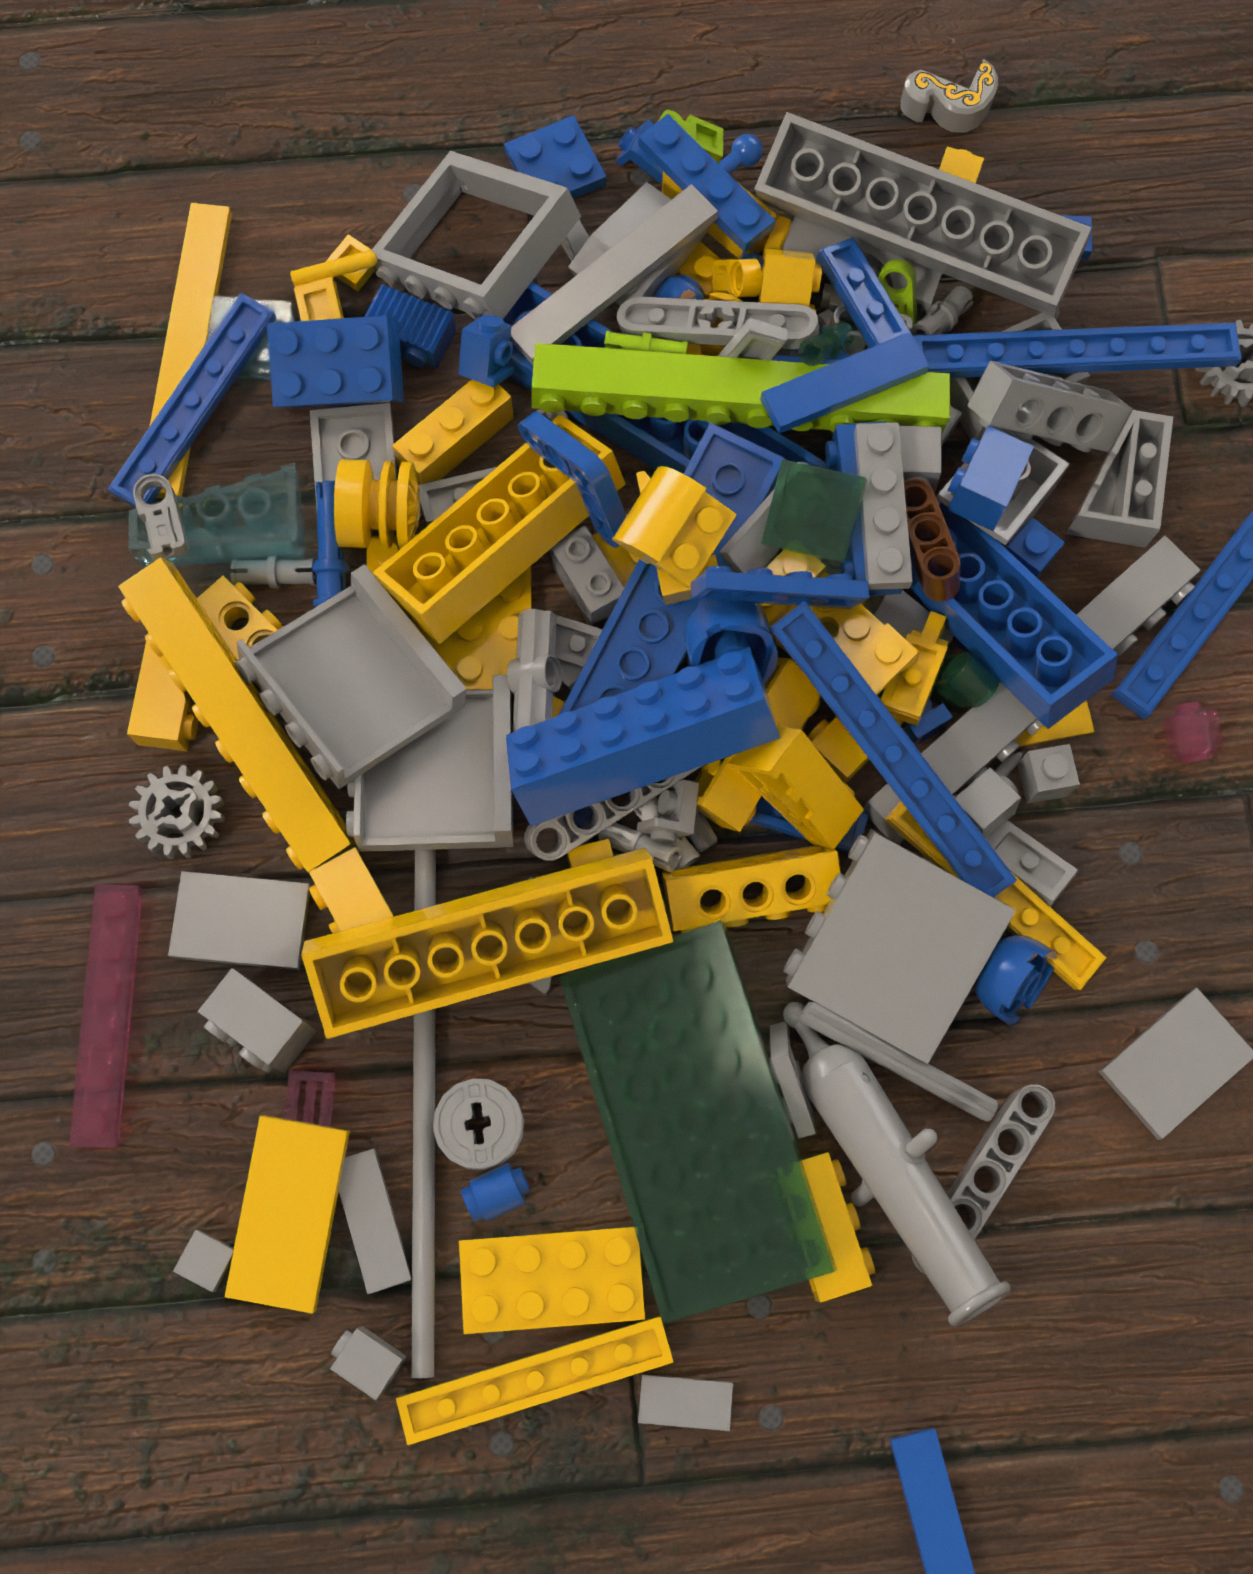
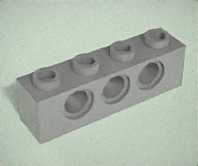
[967,360,1132,452]

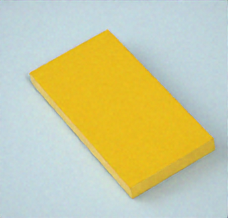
[225,1115,350,1314]

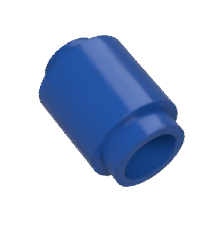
[461,1162,531,1222]

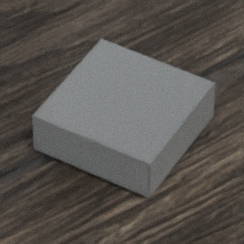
[173,1230,234,1292]

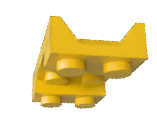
[759,538,919,695]

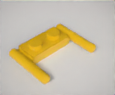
[290,250,377,321]

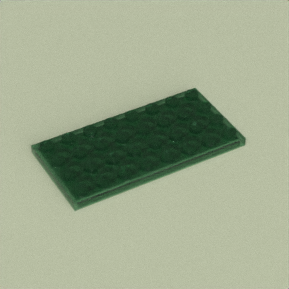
[559,920,837,1324]

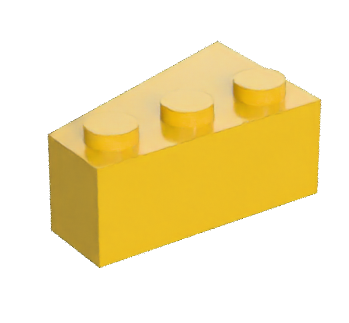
[728,724,864,850]

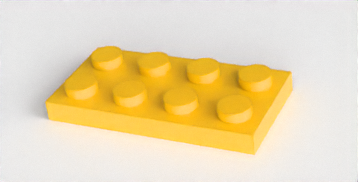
[459,1227,645,1334]

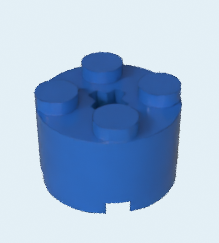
[684,600,778,682]

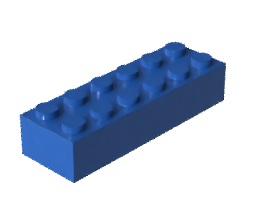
[908,500,1118,729]
[506,647,780,826]

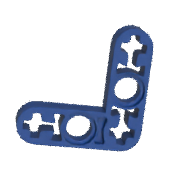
[518,411,626,548]

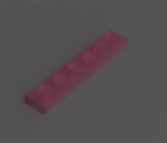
[69,884,143,1149]

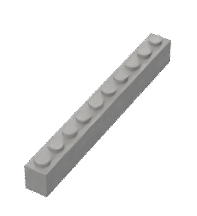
[863,536,1200,845]

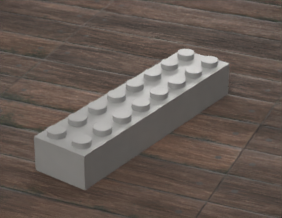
[754,112,1092,317]

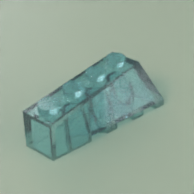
[129,463,305,568]

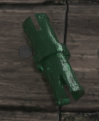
[799,322,854,366]

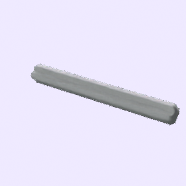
[800,1002,998,1121]

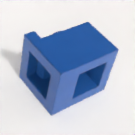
[458,315,515,387]

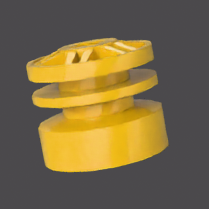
[334,459,420,549]

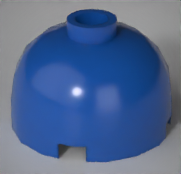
[974,935,1057,1025]

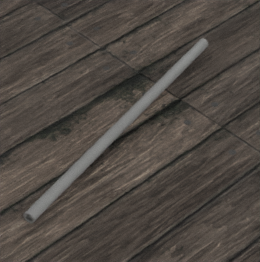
[411,849,436,1378]

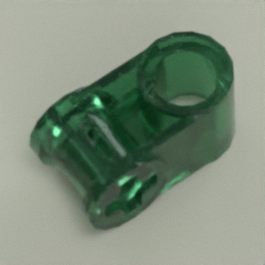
[929,652,999,710]

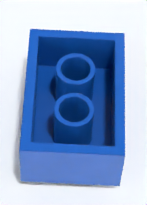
[267,315,404,410]

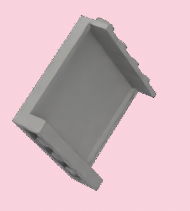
[235,564,466,789]
[346,675,514,852]
[783,829,1016,1064]

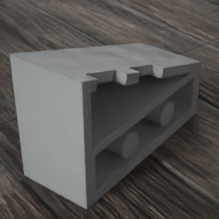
[1066,410,1173,548]

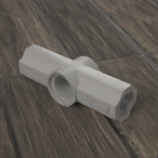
[507,609,562,732]

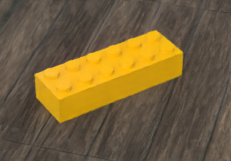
[373,414,625,645]

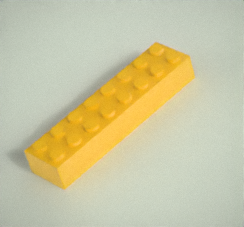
[301,848,674,1039]

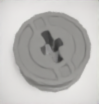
[433,1078,524,1170]

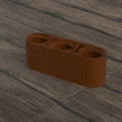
[904,479,960,602]

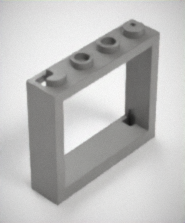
[371,151,581,320]

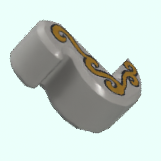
[900,59,998,133]

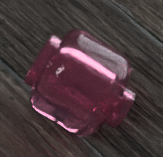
[1162,701,1224,764]

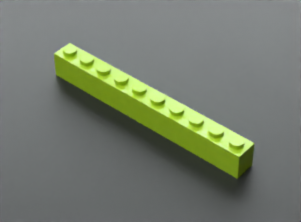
[532,343,950,436]

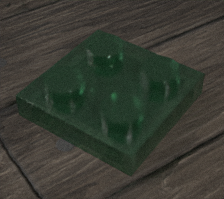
[761,459,867,564]

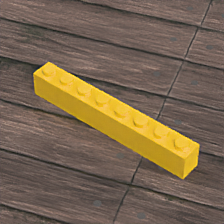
[118,557,356,873]

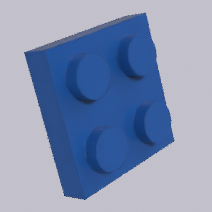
[504,115,606,199]

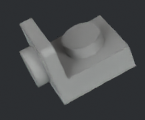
[637,780,699,844]

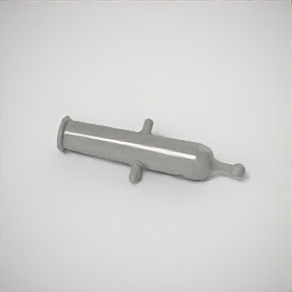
[783,1002,1011,1327]

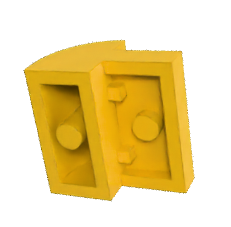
[612,466,737,588]

